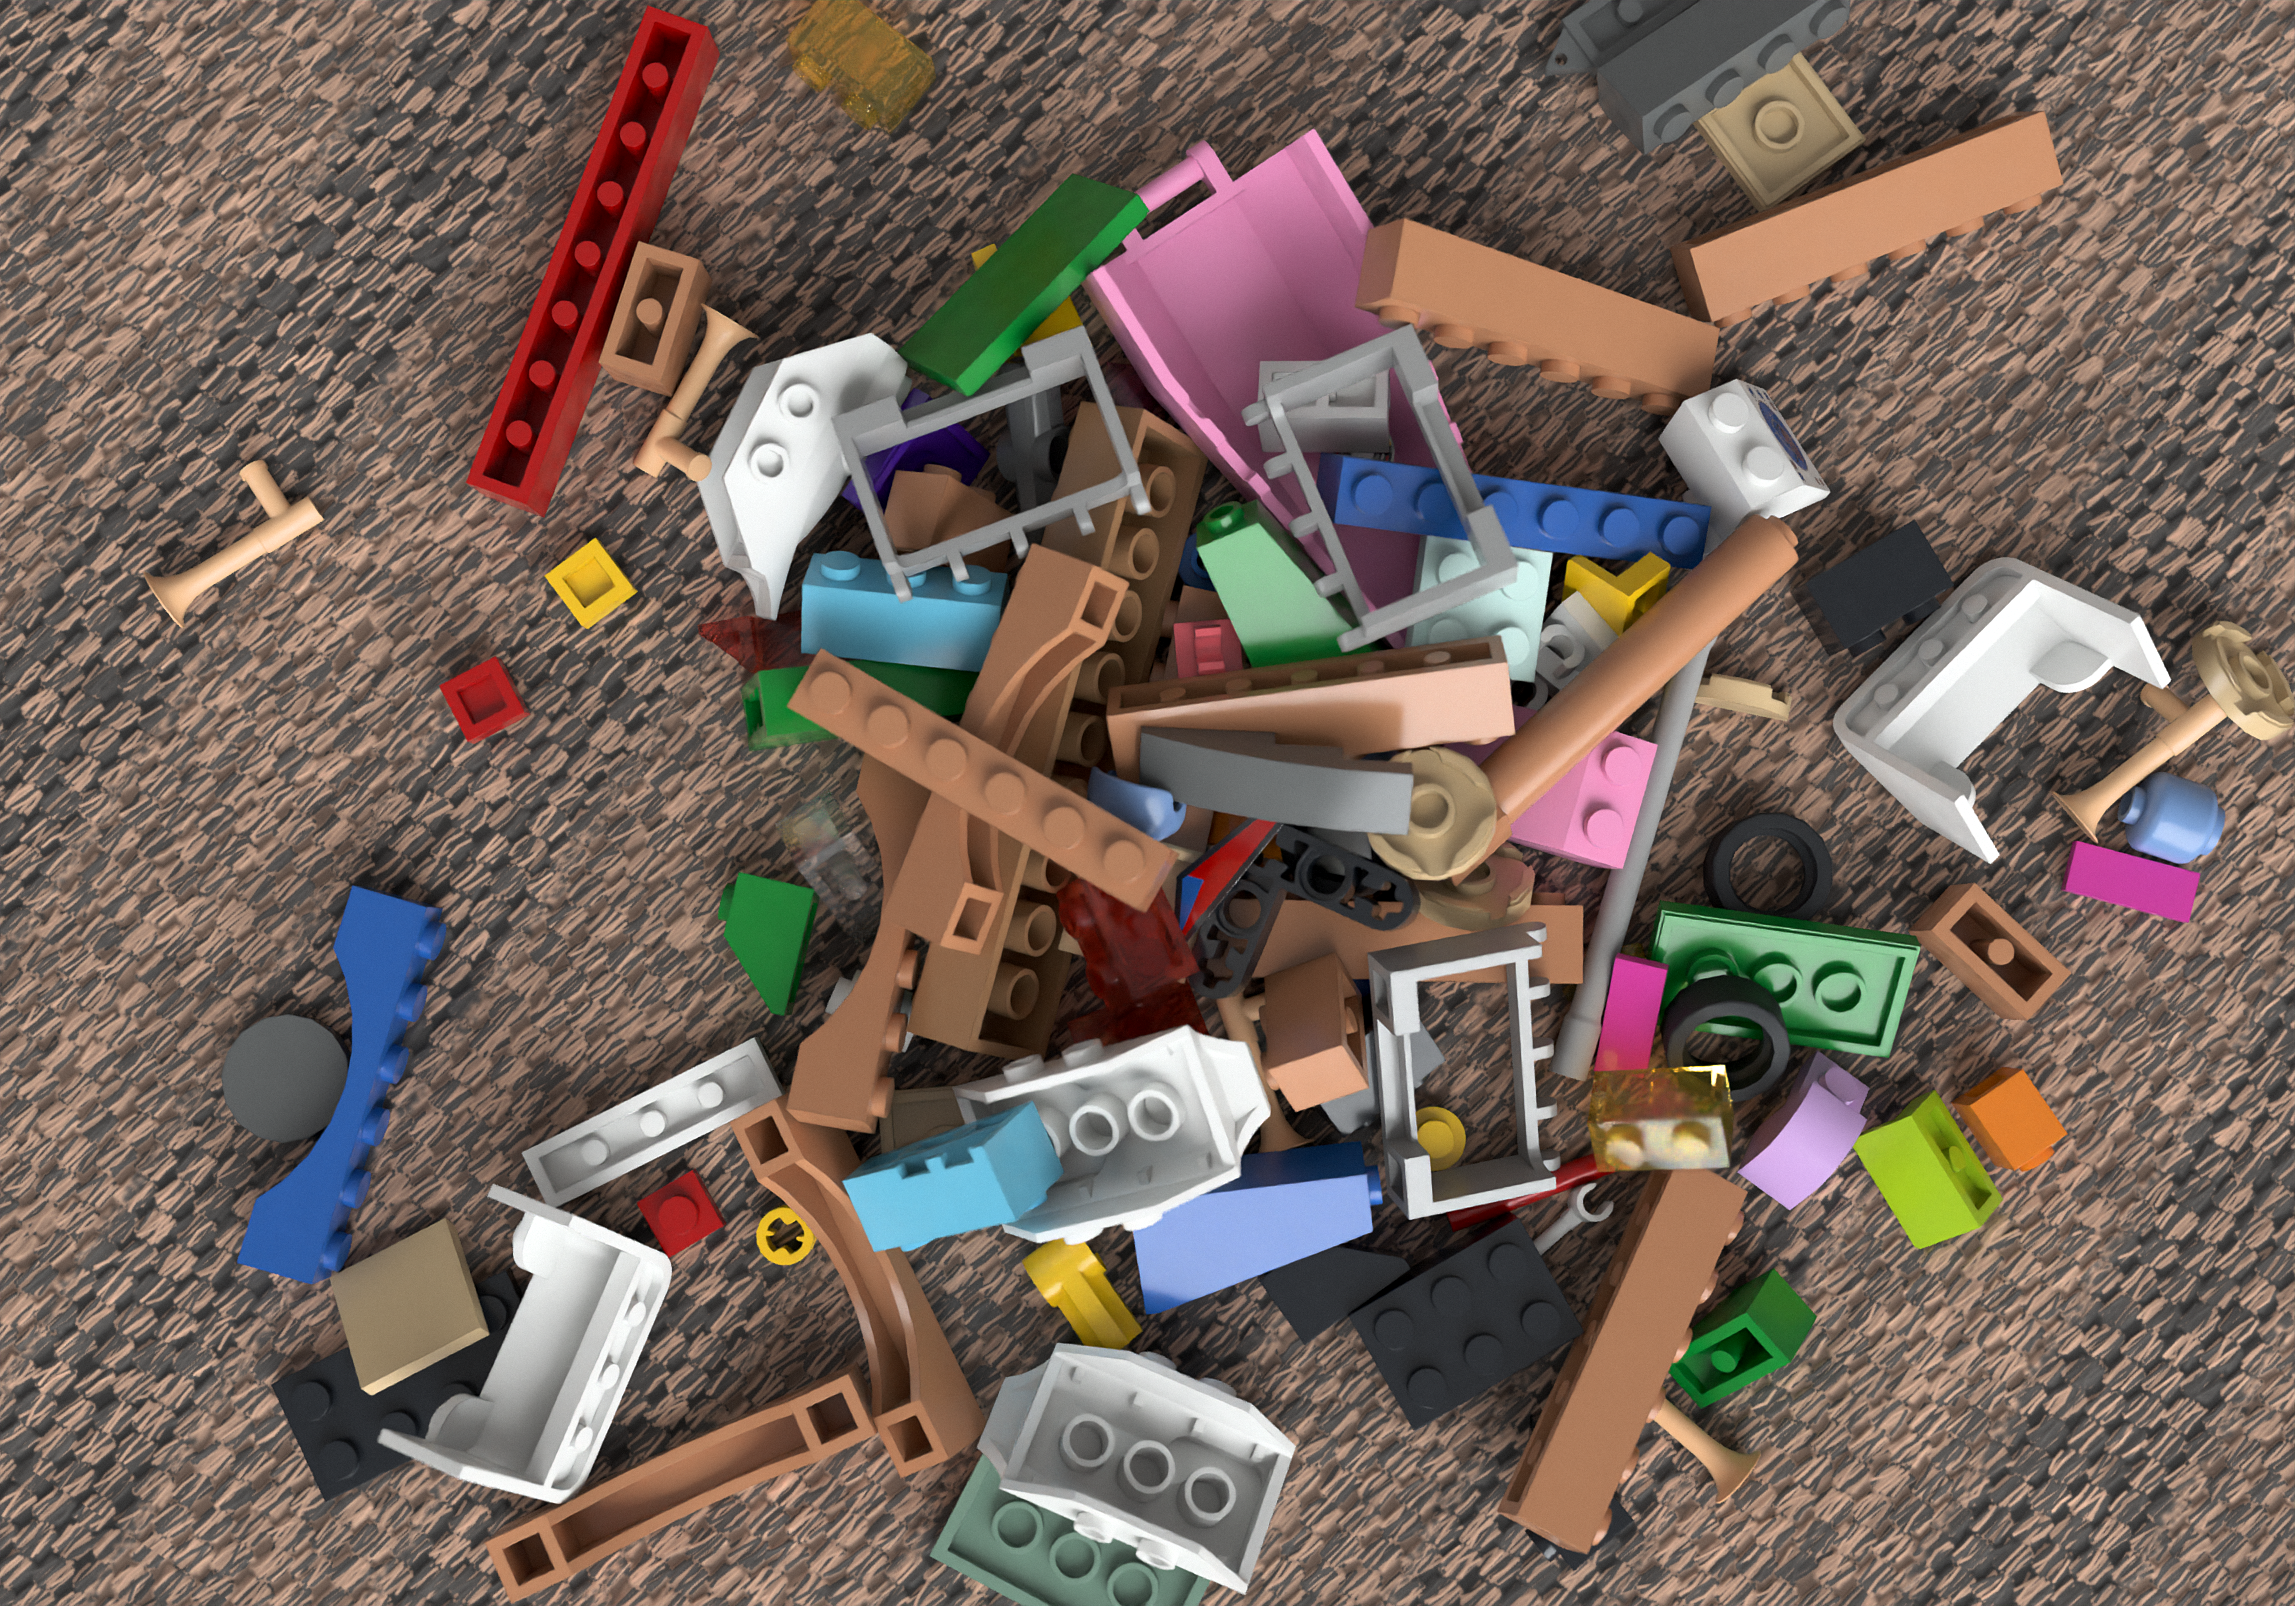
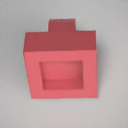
[1173,618,1243,678]

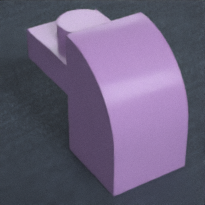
[1738,1050,1870,1210]

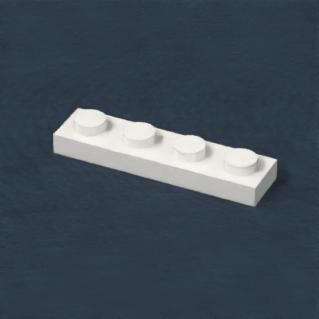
[522,1037,786,1208]

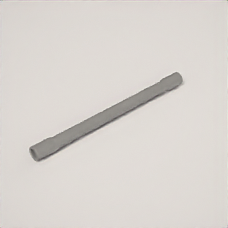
[1548,637,1717,1081]

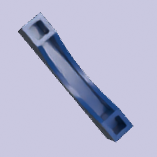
[1316,452,1712,569]
[237,885,446,1285]

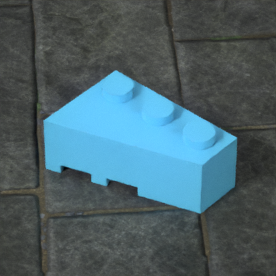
[842,1101,1064,1252]

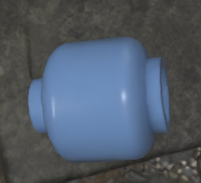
[2118,772,2225,864]

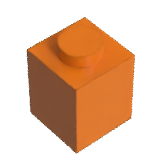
[1951,1067,2068,1172]

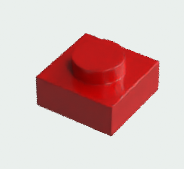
[439,656,531,744]
[636,1168,727,1258]

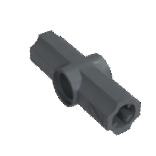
[997,356,1072,548]

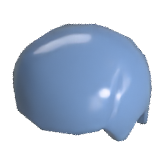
[1087,766,1187,841]

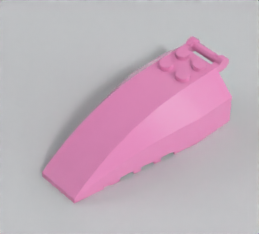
[1081,129,1472,650]

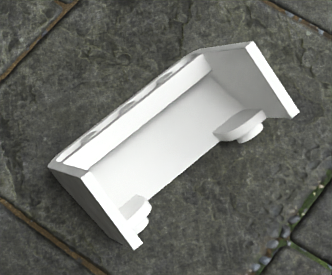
[1833,557,2171,864]
[377,1184,672,1504]

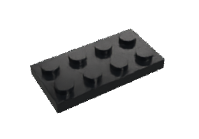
[271,1268,524,1502]

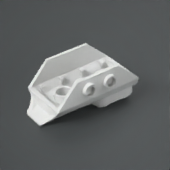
[697,333,912,621]
[952,1025,1271,1245]
[977,1343,1296,1594]

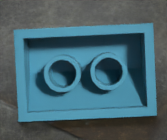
[801,551,1011,672]

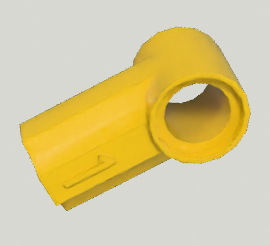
[1022,1238,1143,1350]

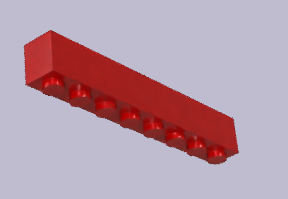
[466,5,720,518]

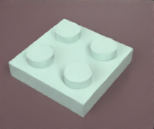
[1404,535,1553,682]

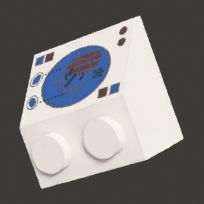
[1658,379,1830,542]

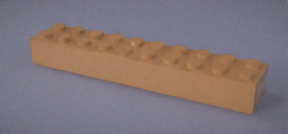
[906,401,1209,1061]

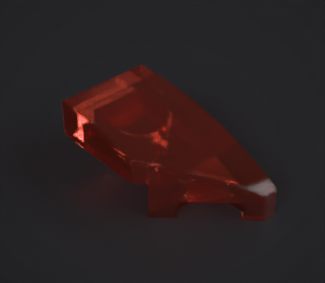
[698,610,816,674]

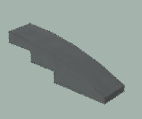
[1139,726,1413,835]

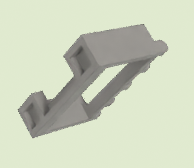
[1241,323,1519,652]
[831,325,1152,603]
[1367,922,1561,1220]

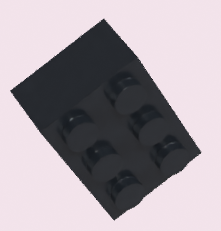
[1348,1212,1585,1432]

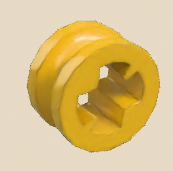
[756,1205,817,1265]

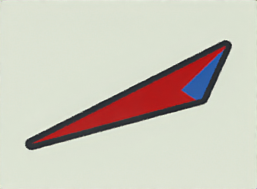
[1172,817,1284,950]

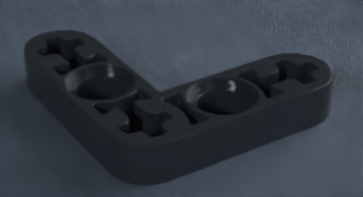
[1187,823,1421,999]

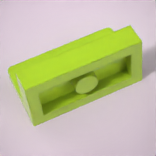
[1853,1090,2003,1249]

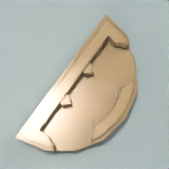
[1695,673,1792,721]

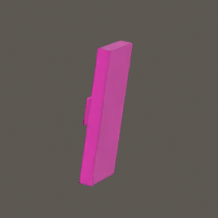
[2061,841,2201,923]
[1594,953,1669,1083]

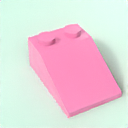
[1440,704,1658,869]

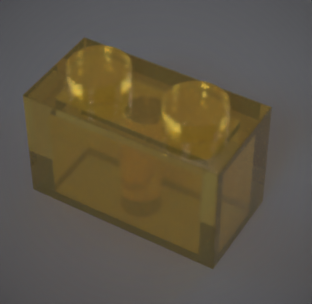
[786,0,937,135]
[1587,1065,1734,1172]

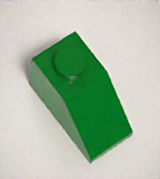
[718,872,822,1016]
[1668,1268,1817,1409]

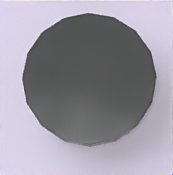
[221,1014,351,1143]

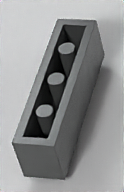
[1597,0,1851,156]

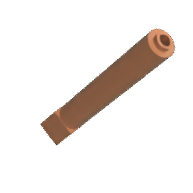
[1446,514,1798,887]

